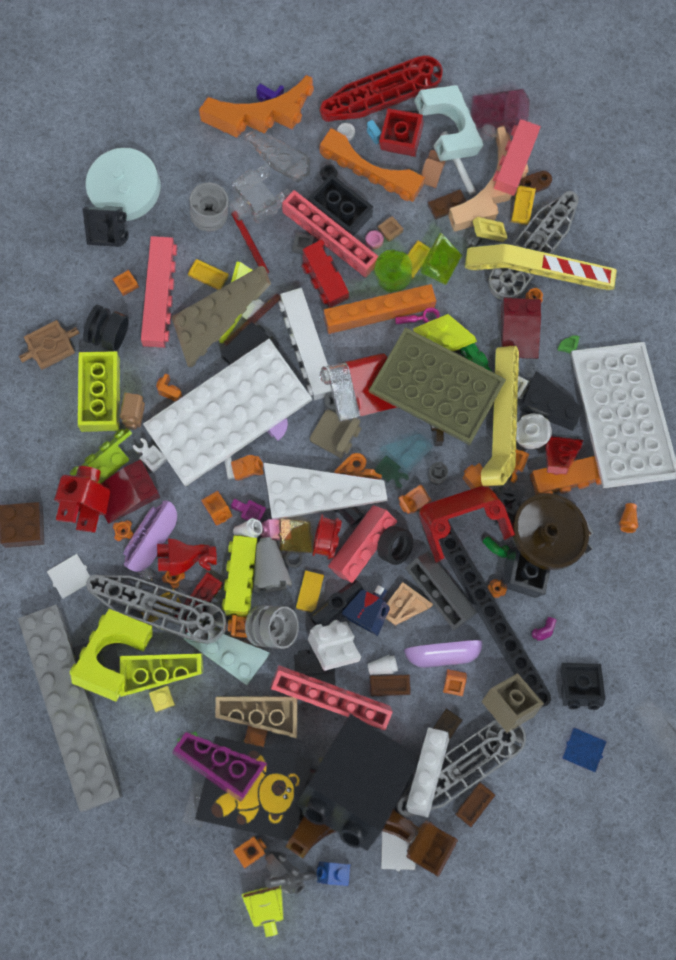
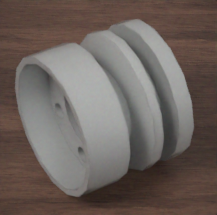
[190,182,229,232]
[245,605,299,649]

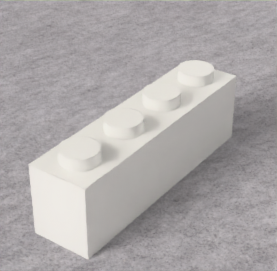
[406,727,449,818]

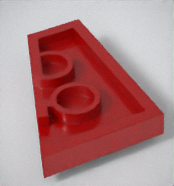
[545,436,584,475]

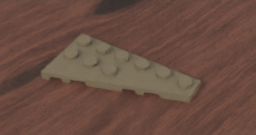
[171,266,271,368]

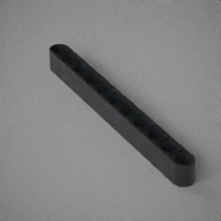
[438,524,551,708]

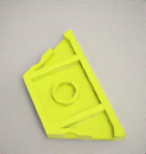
[413,314,477,352]

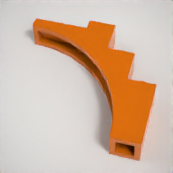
[199,75,314,138]

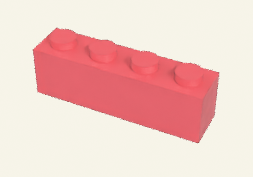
[493,119,541,196]
[328,505,398,583]

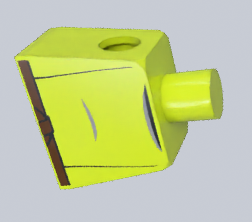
[242,886,283,937]

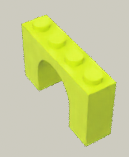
[70,609,153,702]

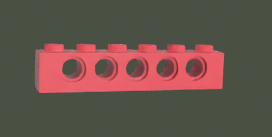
[282,190,379,278]
[271,665,392,730]

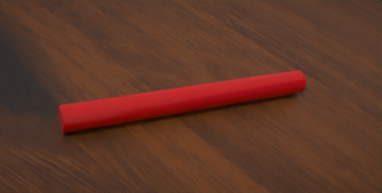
[231,211,269,273]

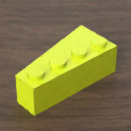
[222,536,258,617]

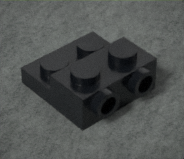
[82,206,129,247]
[294,650,336,686]
[561,663,606,710]

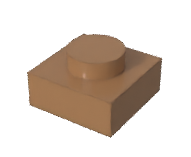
[378,216,404,242]

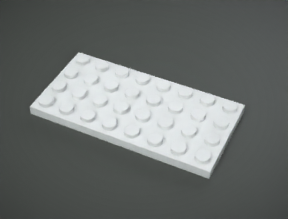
[143,339,312,486]
[570,342,676,488]

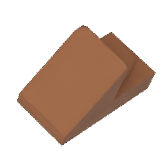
[421,150,446,188]

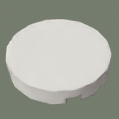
[516,413,552,449]

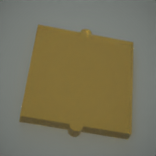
[278,519,313,553]

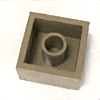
[481,673,543,733]

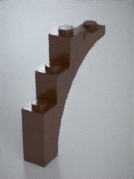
[285,809,418,858]

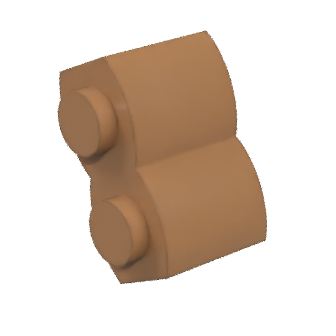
[120,393,145,430]

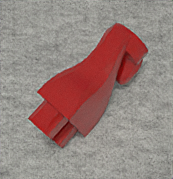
[157,539,217,576]

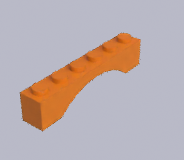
[320,128,425,202]

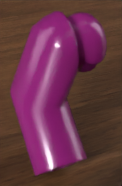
[532,617,557,641]

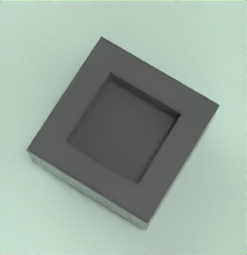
[292,233,314,254]

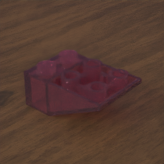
[471,89,530,133]

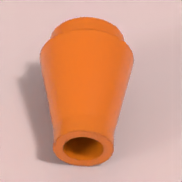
[619,503,638,533]

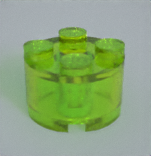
[375,249,412,292]

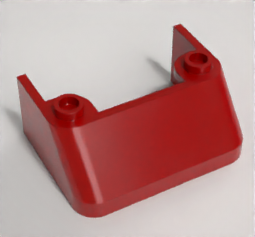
[419,486,515,563]

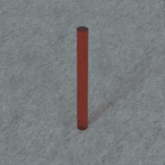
[223,293,280,346]

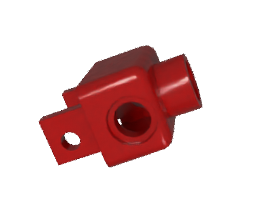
[54,466,110,533]

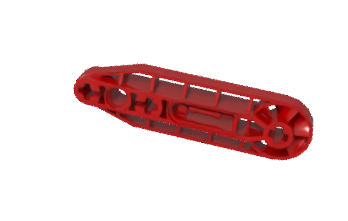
[320,55,443,122]

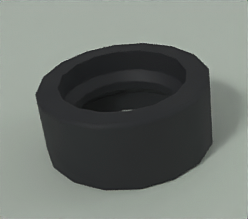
[377,525,413,565]

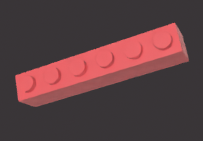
[141,236,177,348]

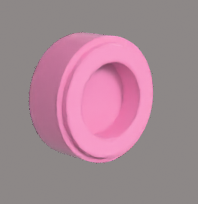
[365,230,384,249]

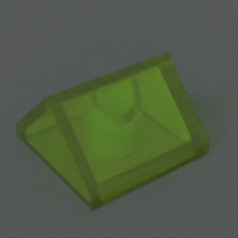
[421,233,462,285]

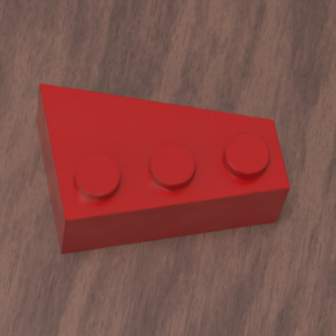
[301,239,349,308]

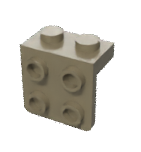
[310,410,362,459]

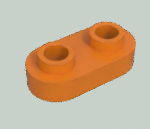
[334,453,366,476]

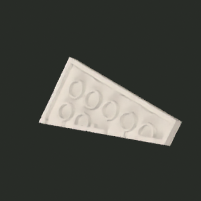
[264,463,388,520]

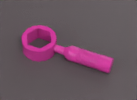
[395,308,440,324]

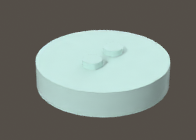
[86,148,161,221]

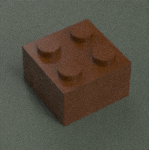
[0,502,45,548]

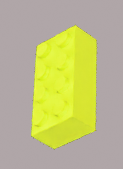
[78,351,120,432]

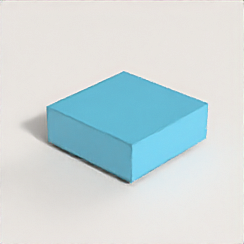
[367,119,382,144]

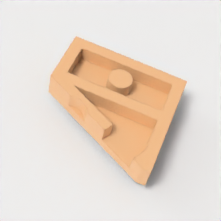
[386,582,433,626]

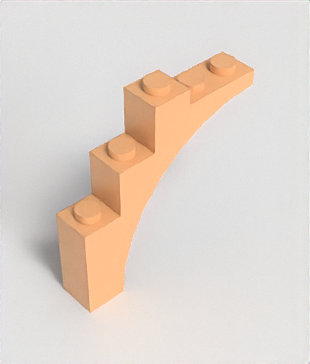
[448,126,528,231]

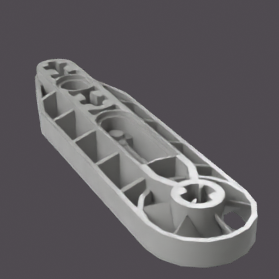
[488,191,578,300]
[86,575,227,644]
[396,720,526,817]

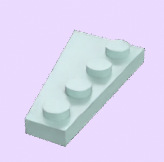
[183,633,271,686]

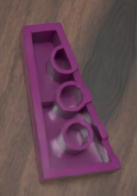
[172,732,267,802]

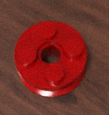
[312,514,342,560]

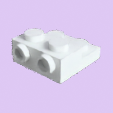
[308,620,361,671]

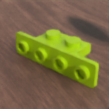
[69,428,132,484]

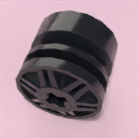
[83,305,129,352]

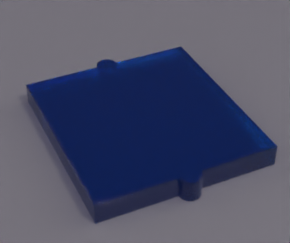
[562,728,607,772]

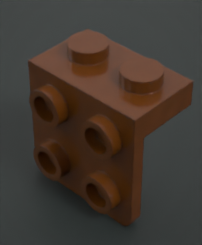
[406,820,458,877]

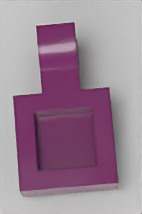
[231,499,266,521]

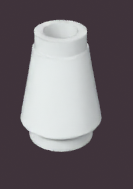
[233,519,263,538]
[368,655,398,675]

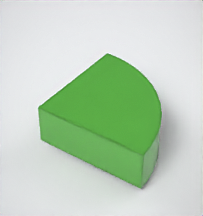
[557,335,580,354]

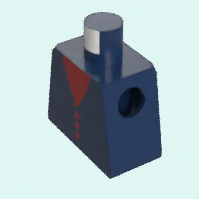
[342,585,390,636]

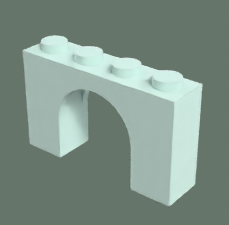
[414,85,483,161]

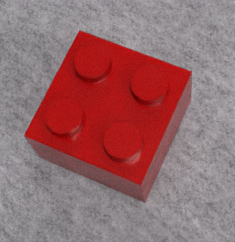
[379,108,424,157]

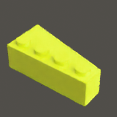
[120,653,203,697]

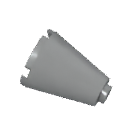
[253,537,292,593]

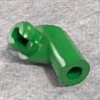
[483,536,510,558]

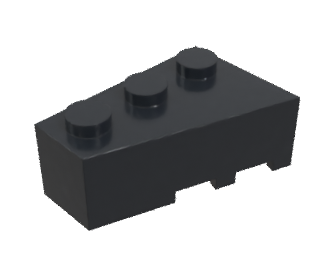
[520,371,583,431]

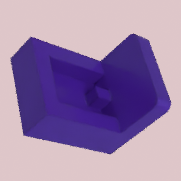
[256,83,284,102]

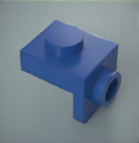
[316,861,350,886]

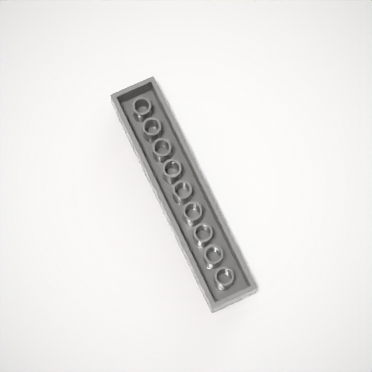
[18,605,123,812]

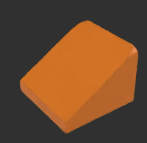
[443,669,467,696]

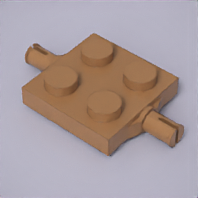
[19,320,80,370]

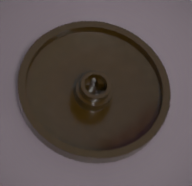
[512,493,589,570]

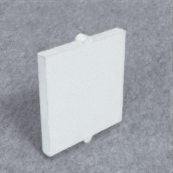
[47,554,90,599]
[381,832,416,871]

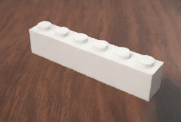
[278,288,336,401]

